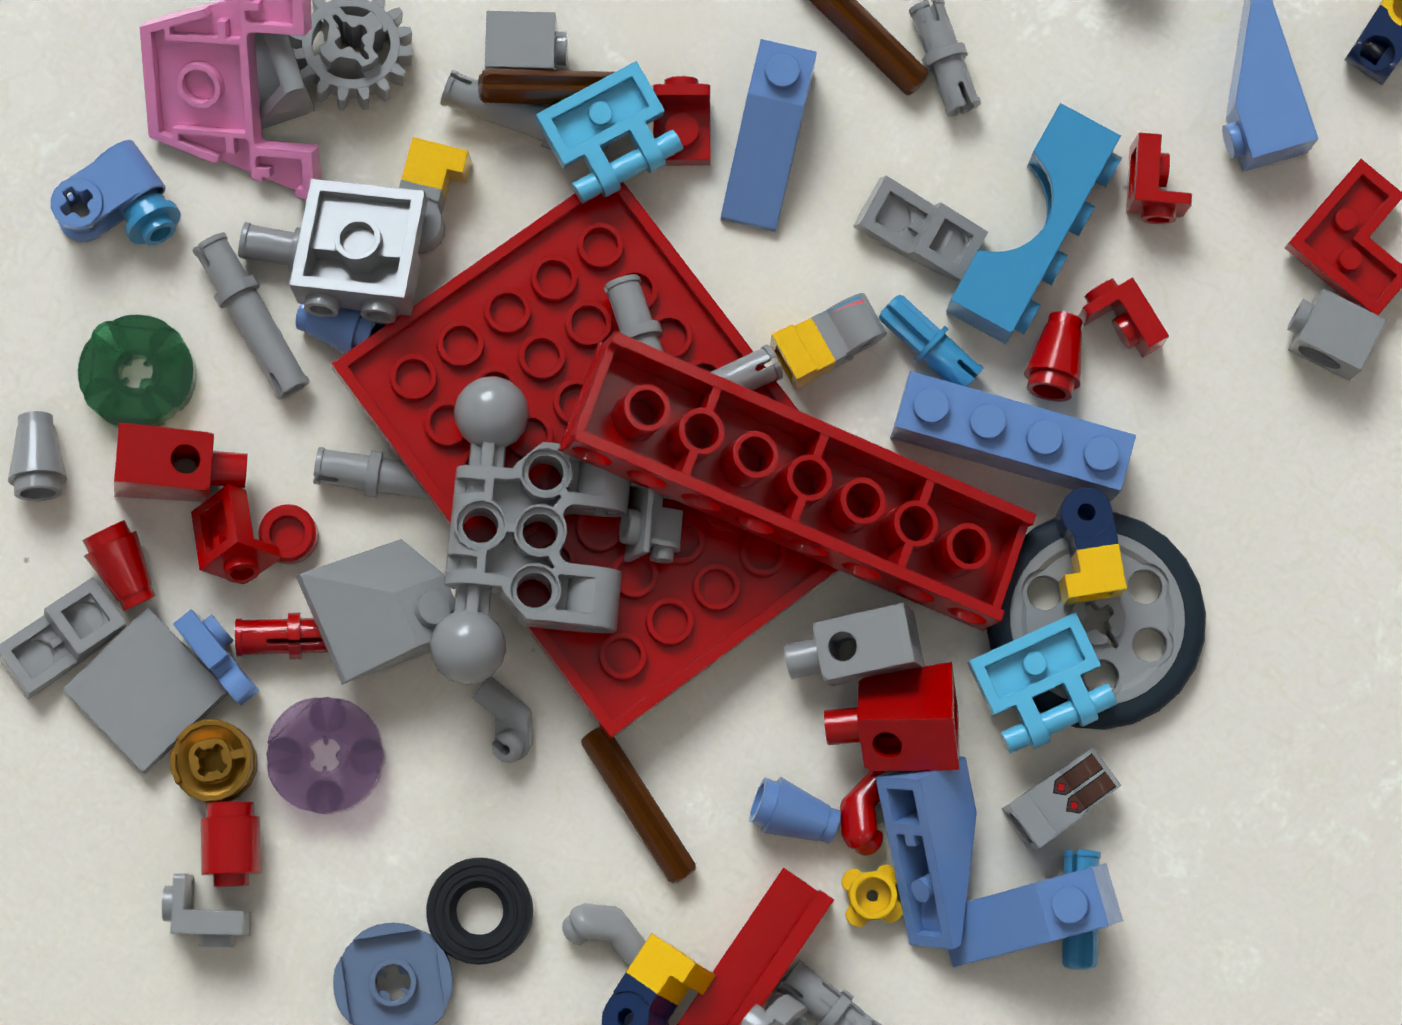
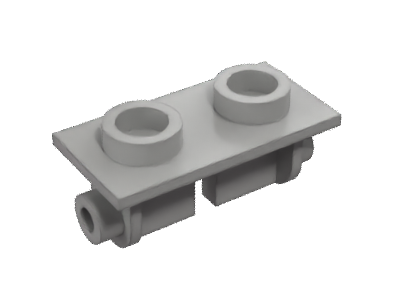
[619,481,683,563]

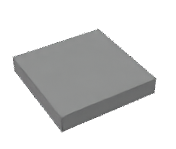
[62,607,229,774]

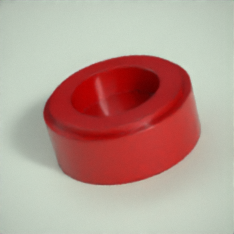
[258,504,319,564]

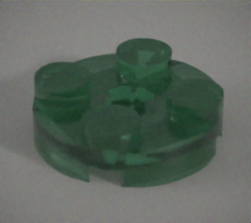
[78,315,197,428]

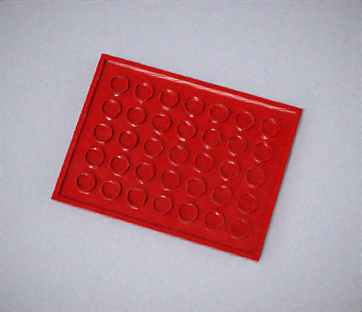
[331,182,840,740]

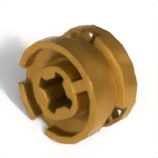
[170,719,257,803]

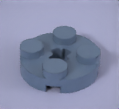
[333,923,454,1025]

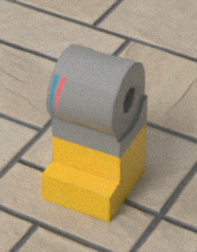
[399,137,472,254]
[770,293,887,390]

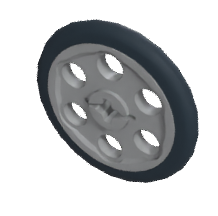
[986,512,1206,730]

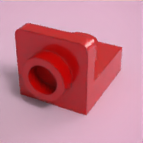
[653,76,711,166]
[1126,132,1192,224]
[1078,277,1169,358]
[191,483,280,584]

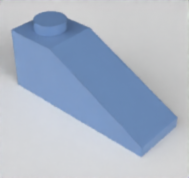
[1222,0,1319,172]
[720,39,817,232]
[875,756,977,950]
[948,863,1123,967]

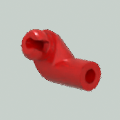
[840,771,885,856]

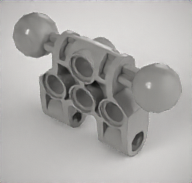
[430,376,630,685]

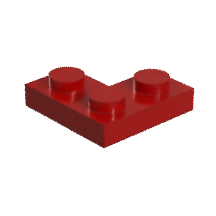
[1284,159,1402,315]

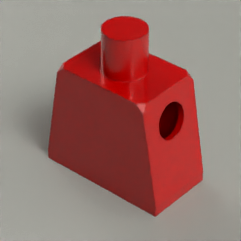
[114,423,248,502]
[824,662,960,771]

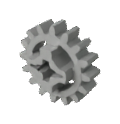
[289,0,413,110]

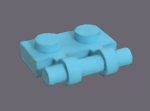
[535,61,683,203]
[967,612,1117,754]

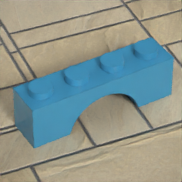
[946,103,1122,344]

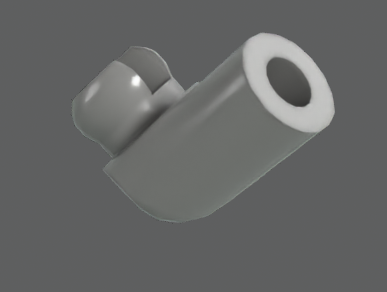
[473,677,532,763]
[562,903,646,966]

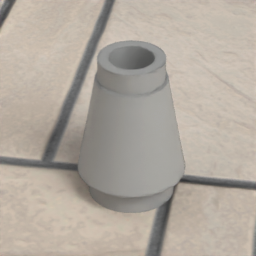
[8,411,67,501]

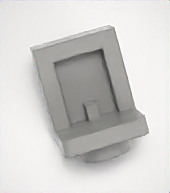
[162,873,251,947]

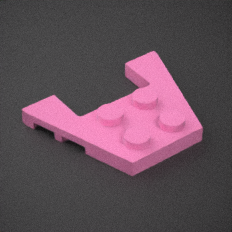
[139,0,321,200]

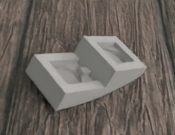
[853,175,988,282]
[0,577,127,700]

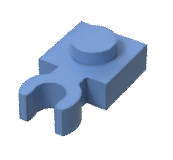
[173,609,259,705]

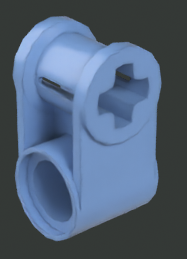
[51,140,166,242]

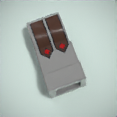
[1002,747,1121,851]

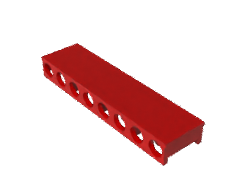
[558,331,1037,631]

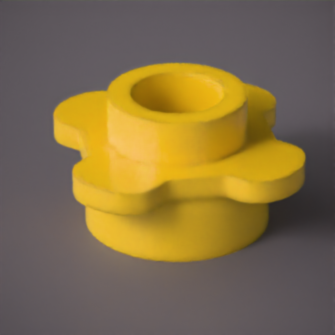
[841,865,903,927]

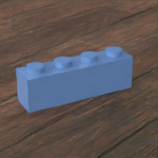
[890,371,1136,501]

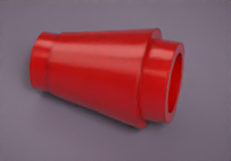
[1024,311,1083,402]
[82,520,156,611]

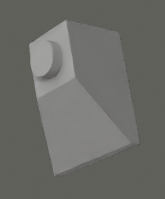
[296,539,455,684]

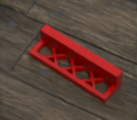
[677,867,834,1025]

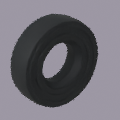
[426,857,533,965]

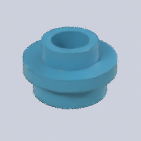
[124,193,181,246]

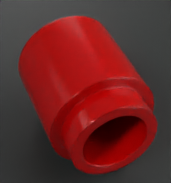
[200,801,261,887]

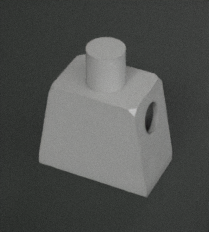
[784,603,925,686]

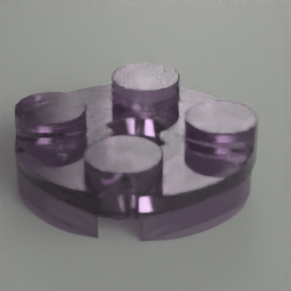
[266,697,386,815]

